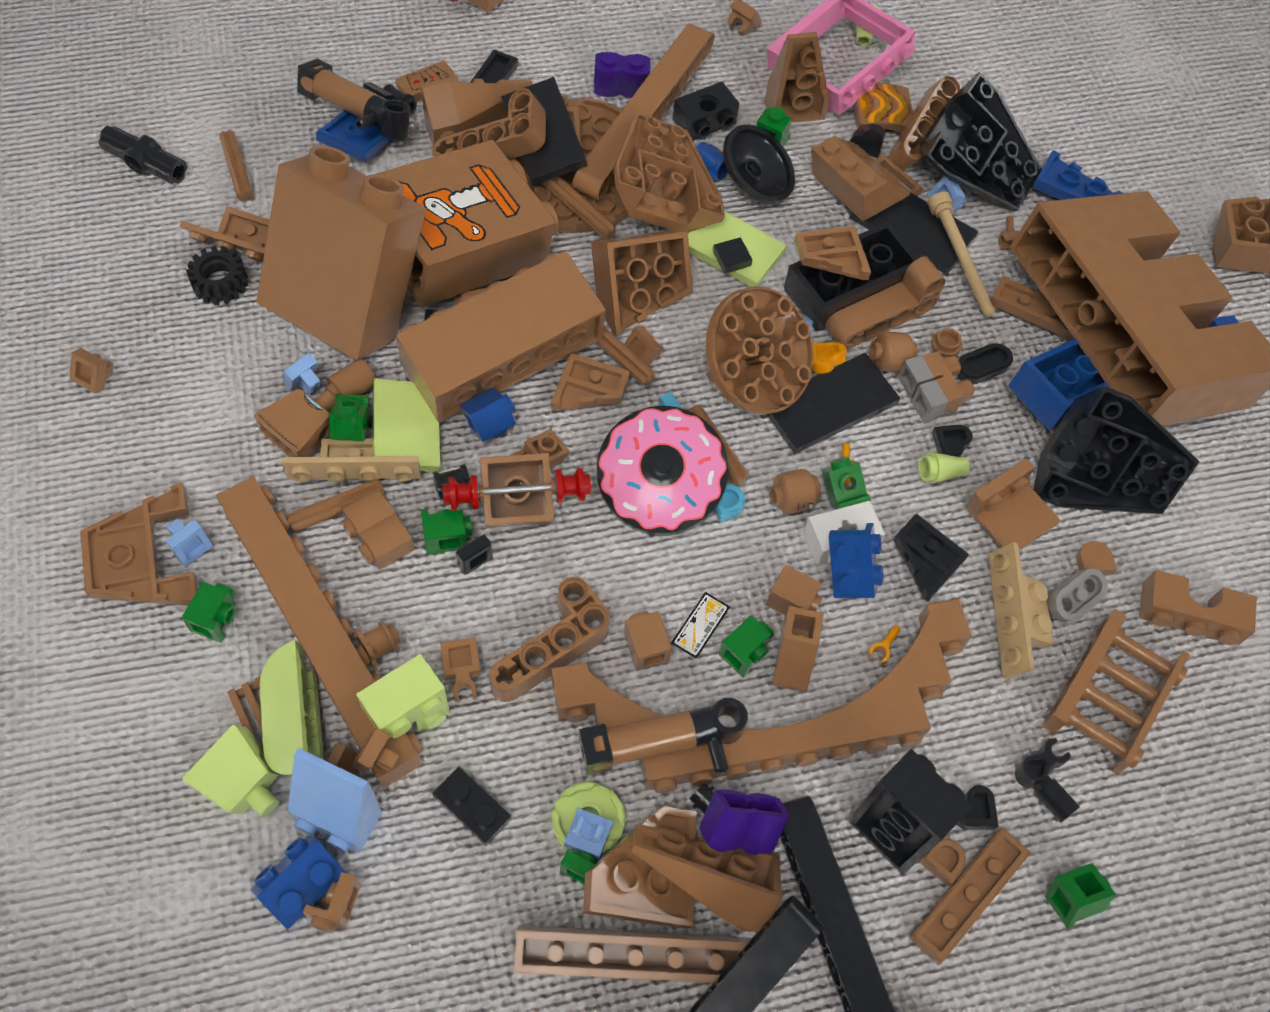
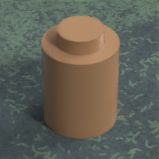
[325,358,376,396]

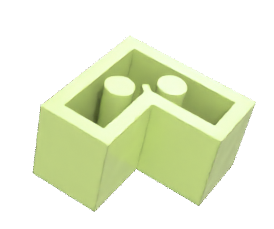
[356,653,450,739]

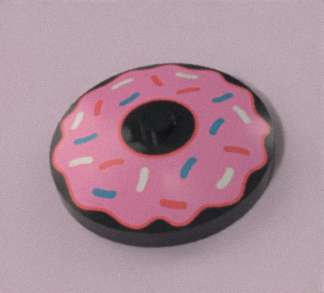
[597,406,728,536]

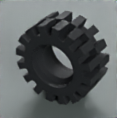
[186,246,248,305]

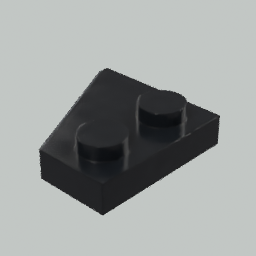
[894,513,969,602]

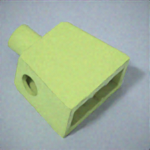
[182,724,279,818]

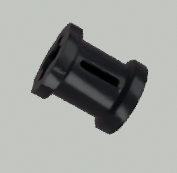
[432,464,470,500]

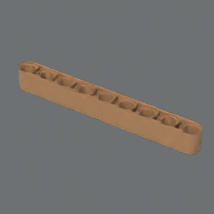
[572,23,715,201]

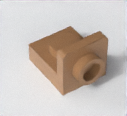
[303,872,361,933]

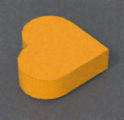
[812,342,847,374]

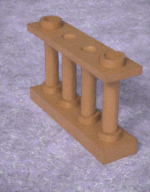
[1042,609,1190,775]

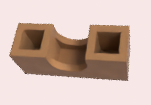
[1139,570,1257,645]

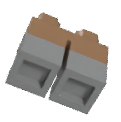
[898,351,975,424]

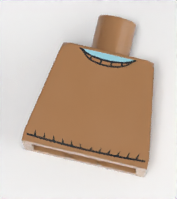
[254,389,336,457]

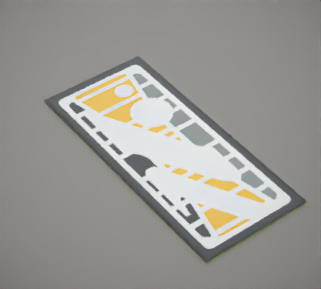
[671,592,730,659]

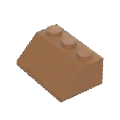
[811,135,910,221]

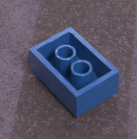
[1008,338,1110,431]

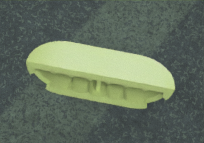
[260,640,323,777]

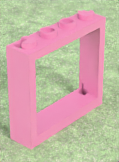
[767,0,915,115]

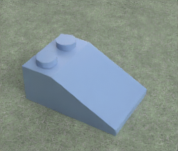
[288,748,383,853]

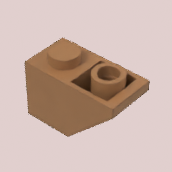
[772,606,824,693]

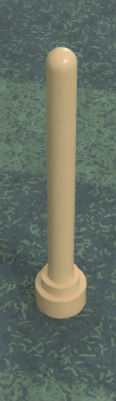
[927,191,995,317]

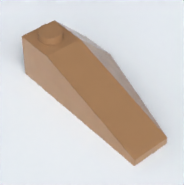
[764,32,830,123]
[420,78,533,146]
[631,824,782,933]

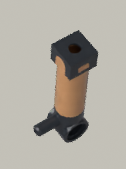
[297,58,411,140]
[578,698,748,776]

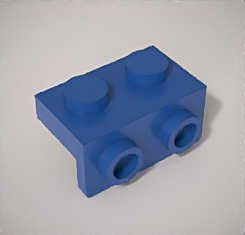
[829,523,884,598]
[250,835,347,930]

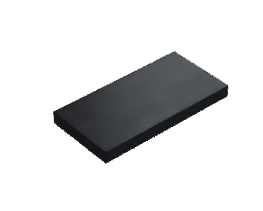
[501,77,588,186]
[849,192,979,275]
[766,352,901,454]

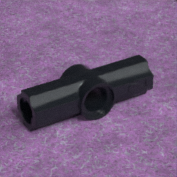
[98,125,187,184]

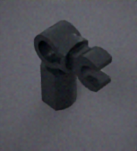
[1015,738,1080,823]

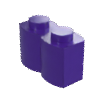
[594,52,651,99]
[699,789,790,855]

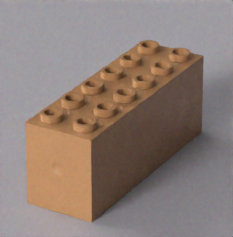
[396,251,606,424]

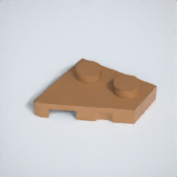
[794,226,871,280]

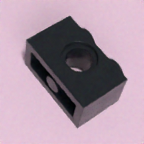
[672,81,740,140]

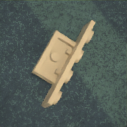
[282,439,421,482]
[988,542,1054,680]

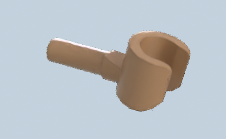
[998,216,1019,249]

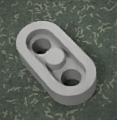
[1048,568,1108,622]

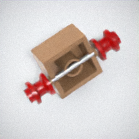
[442,453,591,528]

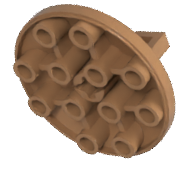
[706,286,813,415]

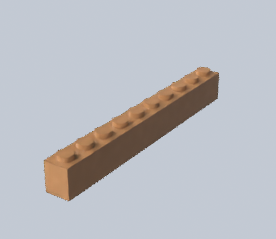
[216,476,423,788]

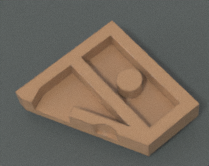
[550,353,630,411]

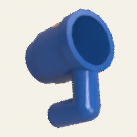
[696,142,728,182]

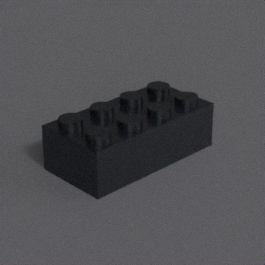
[784,222,919,331]
[848,749,973,875]

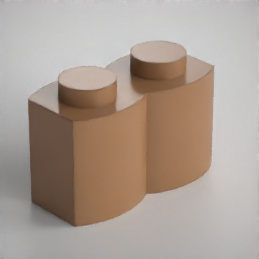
[341,489,415,570]

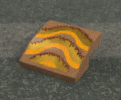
[854,83,913,133]

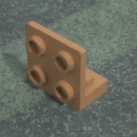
[967,458,1060,551]

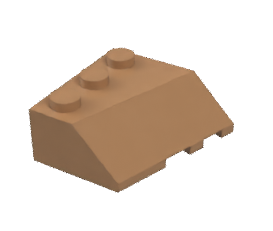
[1213,196,1270,274]
[591,230,693,336]

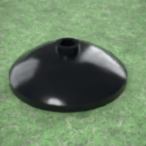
[723,124,795,204]

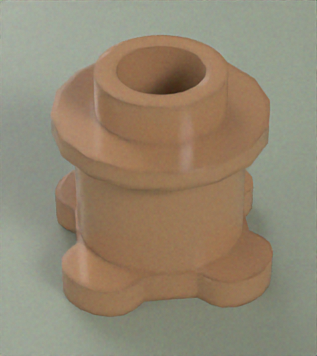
[354,621,401,668]

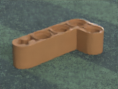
[889,75,964,171]
[432,88,546,160]
[825,256,946,350]
[489,577,610,702]

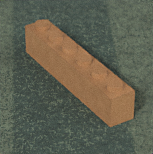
[513,925,752,983]

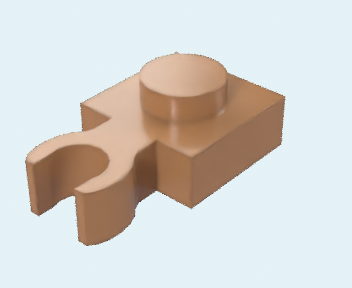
[440,637,481,703]

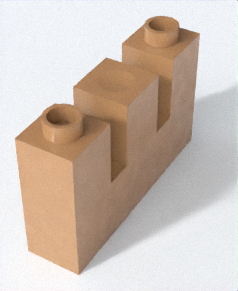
[1010,191,1270,426]

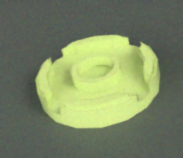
[551,782,626,856]

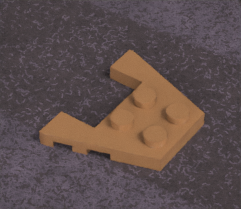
[80,482,198,606]

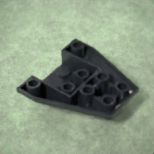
[920,72,1042,212]
[1033,385,1200,514]

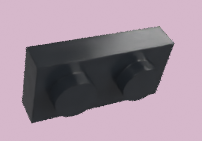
[432,766,512,847]

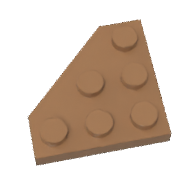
[583,806,697,929]

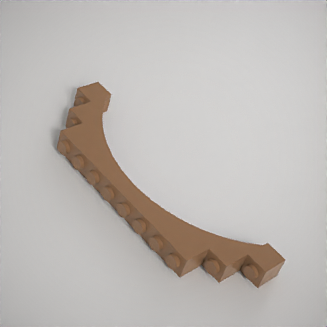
[551,599,972,793]

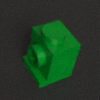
[756,107,792,147]
[329,394,370,441]
[821,457,871,509]
[421,509,473,555]
[181,582,236,643]
[718,615,774,678]
[1045,863,1116,928]

